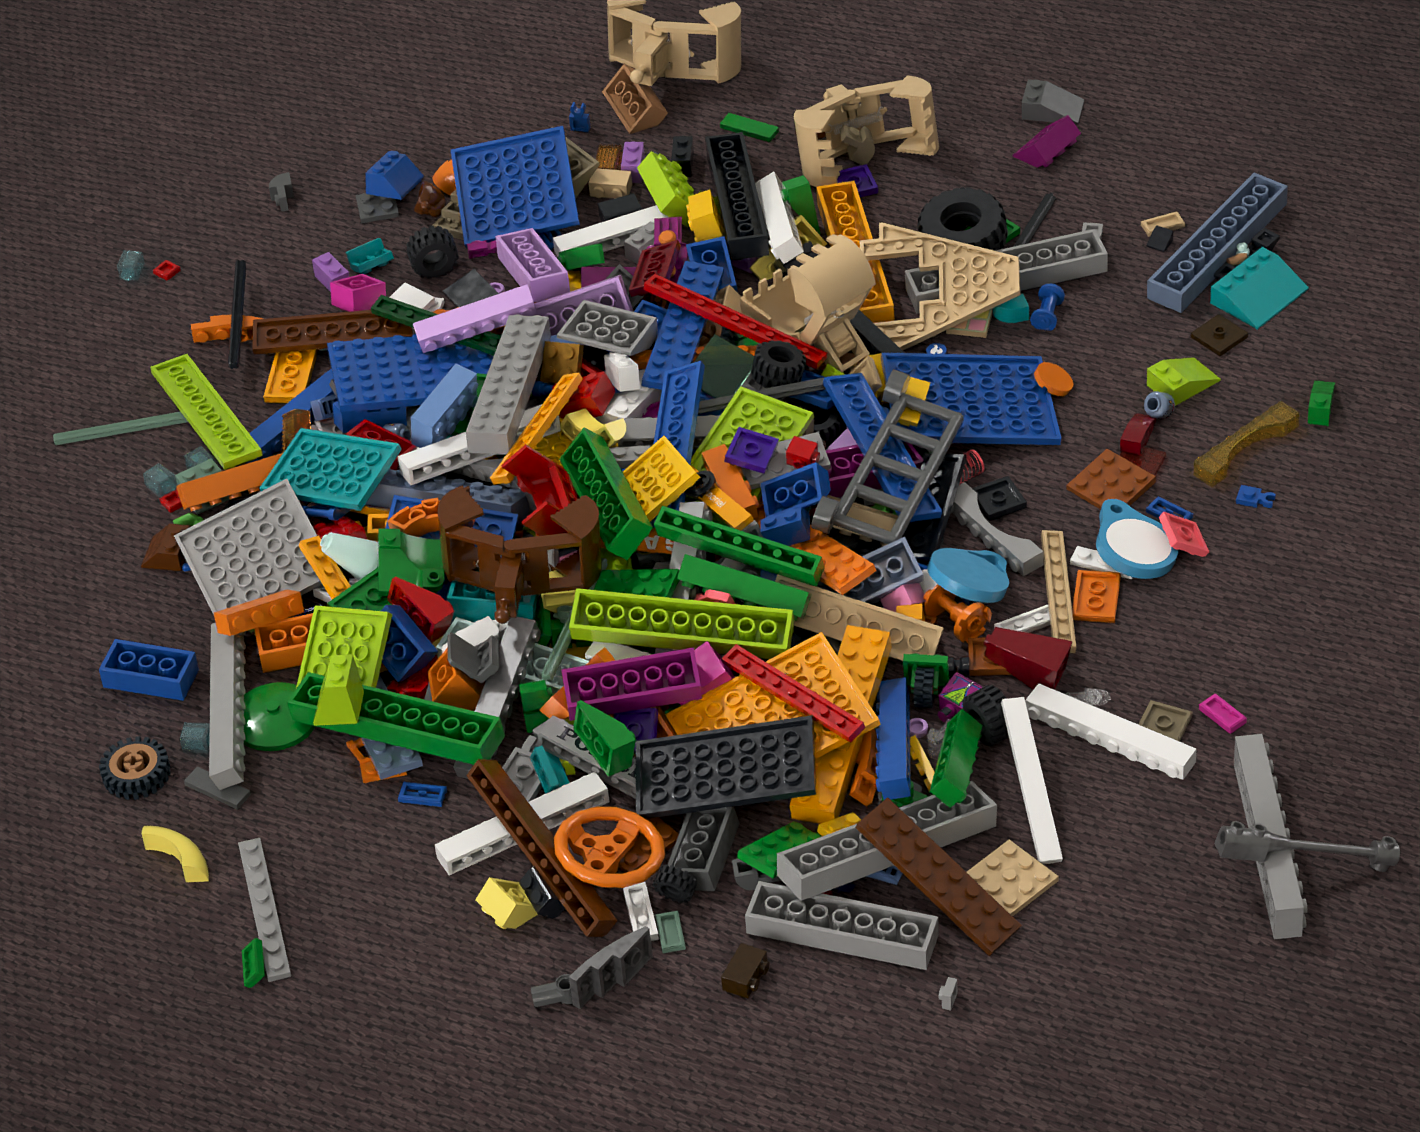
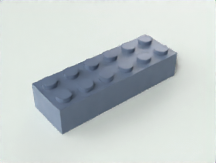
[803,537,924,636]

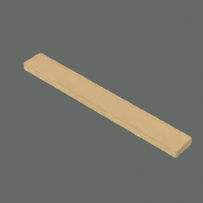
[1041,530,1076,653]

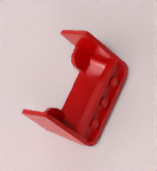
[501,444,578,536]

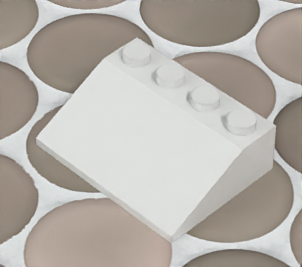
[595,370,662,424]

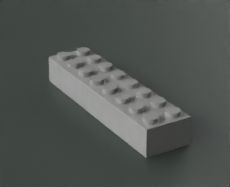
[745,881,939,970]

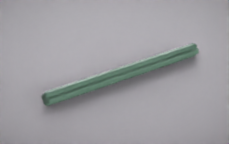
[53,412,188,445]
[541,558,608,681]

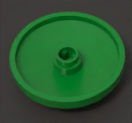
[244,682,316,751]

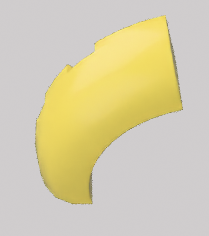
[560,408,626,448]
[141,826,209,882]

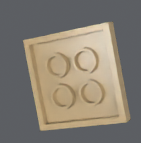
[967,840,1059,916]

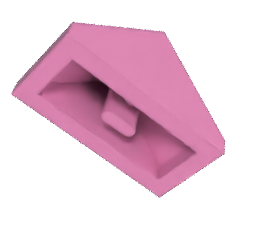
[880,583,925,612]

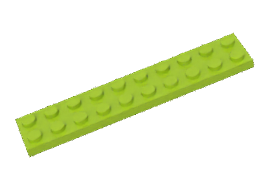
[150,354,263,470]

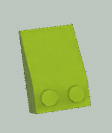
[1147,358,1221,406]

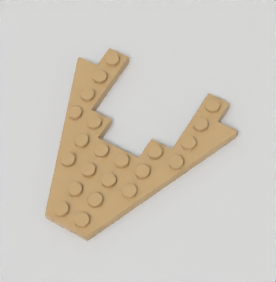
[860,223,1021,350]

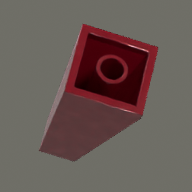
[983,627,1072,690]

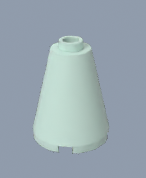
[320,532,378,580]

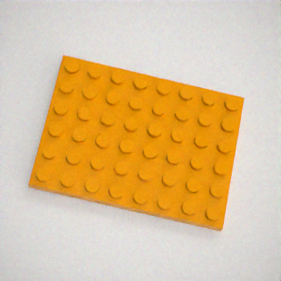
[665,632,881,759]

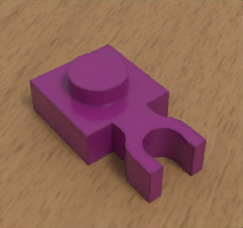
[467,240,497,259]

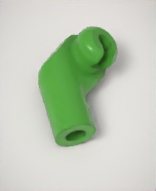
[173,513,204,526]

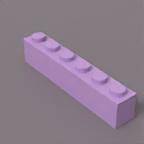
[413,284,538,353]

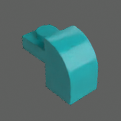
[992,294,1029,323]

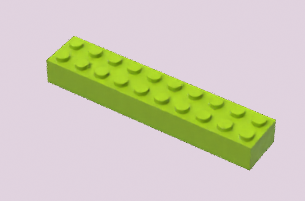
[569,588,794,659]

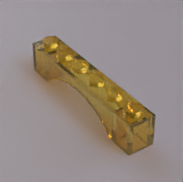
[1193,401,1299,488]

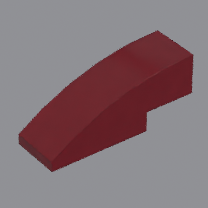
[1120,413,1157,455]

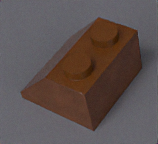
[141,524,190,571]

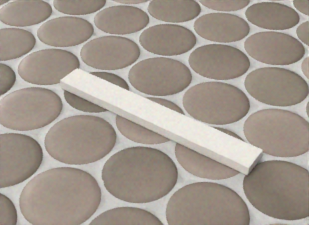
[1001,697,1063,864]

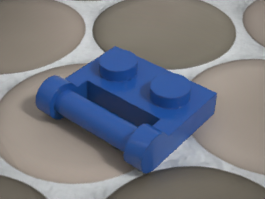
[302,502,352,521]

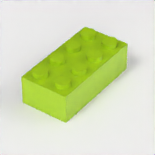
[637,151,694,227]

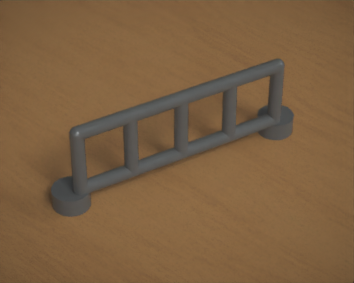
[811,369,964,544]

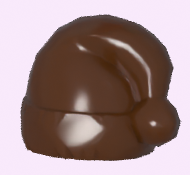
[414,181,446,217]

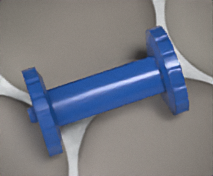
[1030,283,1065,331]

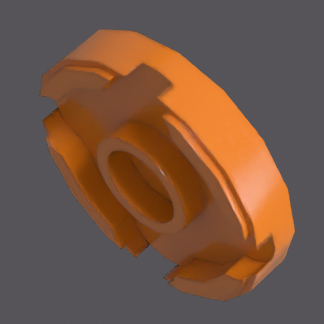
[1034,362,1074,396]

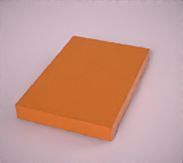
[1072,570,1121,623]

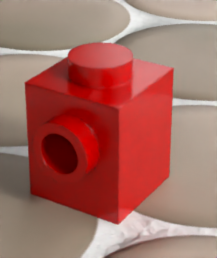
[786,436,820,469]

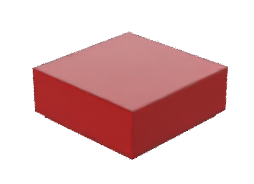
[153,260,181,281]
[159,489,183,513]

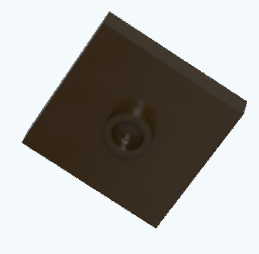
[1190,314,1248,356]

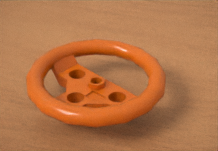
[554,806,665,888]

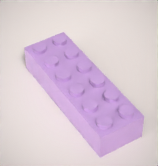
[495,228,570,303]
[533,275,634,336]

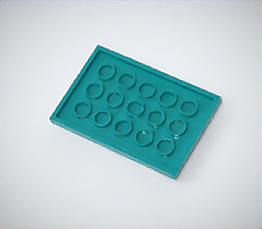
[259,428,402,511]

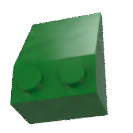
[573,700,636,777]

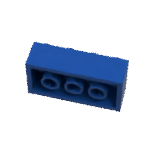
[99,639,199,701]

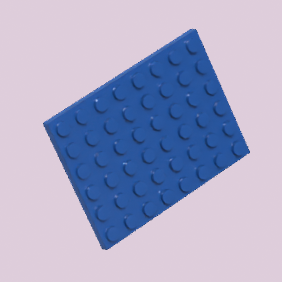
[327,334,494,413]
[880,353,1062,445]

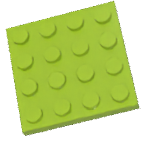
[296,606,392,688]

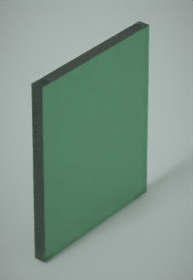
[693,334,754,398]

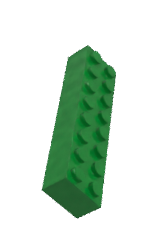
[559,427,653,560]

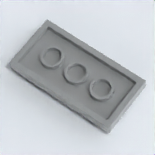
[741,432,831,490]

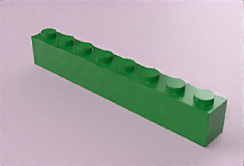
[654,506,825,587]

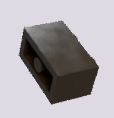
[721,943,770,999]

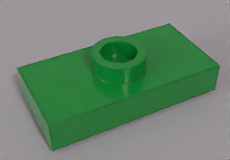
[242,938,264,988]

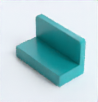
[530,745,570,794]

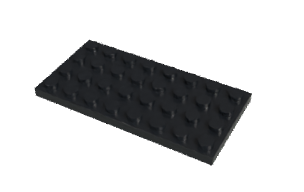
[636,715,817,819]

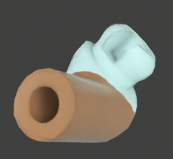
[1227,243,1250,266]

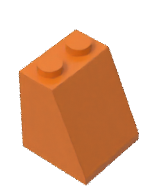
[428,647,485,711]

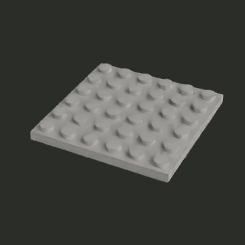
[174,479,323,615]

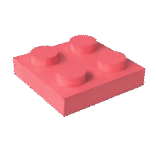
[1159,512,1209,557]

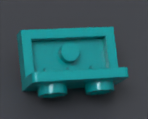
[346,238,394,274]

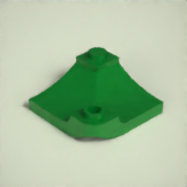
[378,529,444,596]

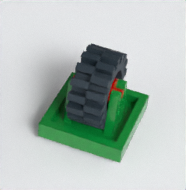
[903,653,949,708]

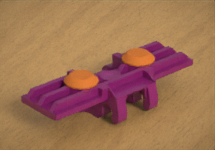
[647,217,688,283]

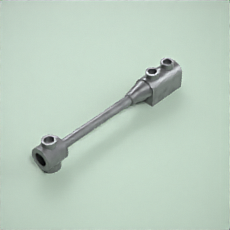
[1214,821,1400,872]

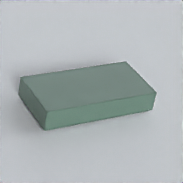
[655,911,686,953]

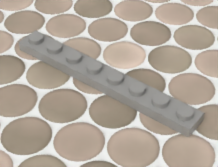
[238,838,291,982]

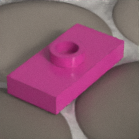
[1199,694,1247,734]

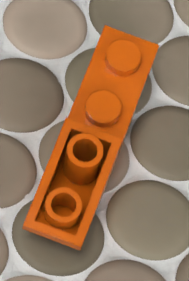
[191,315,263,343]
[849,729,878,806]

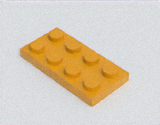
[263,349,318,403]

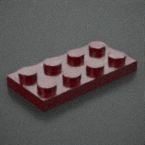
[628,240,681,297]

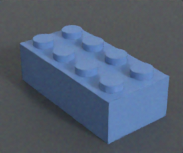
[411,364,478,448]

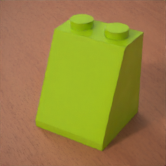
[313,654,364,726]

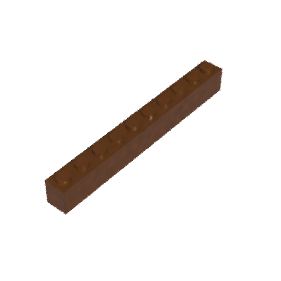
[466,759,618,937]

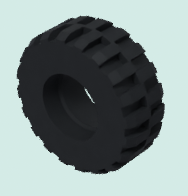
[917,187,1008,251]

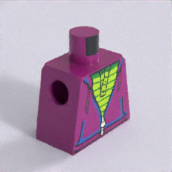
[938,672,983,723]

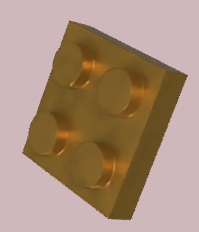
[540,341,584,383]

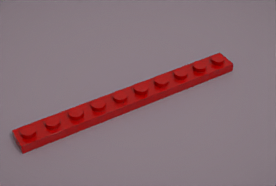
[643,274,828,369]

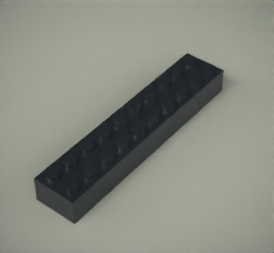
[705,132,769,260]

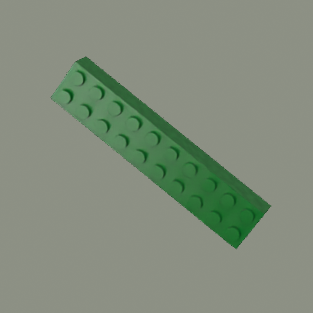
[287,672,505,765]

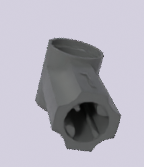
[531,974,572,1007]

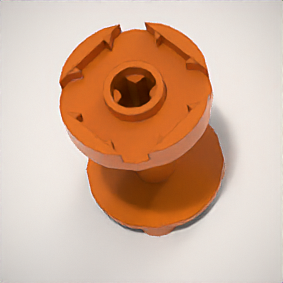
[923,584,992,643]

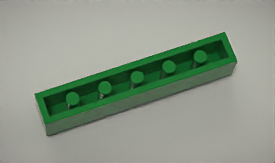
[677,554,812,621]
[930,709,982,808]

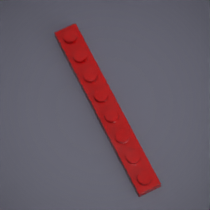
[722,644,866,743]

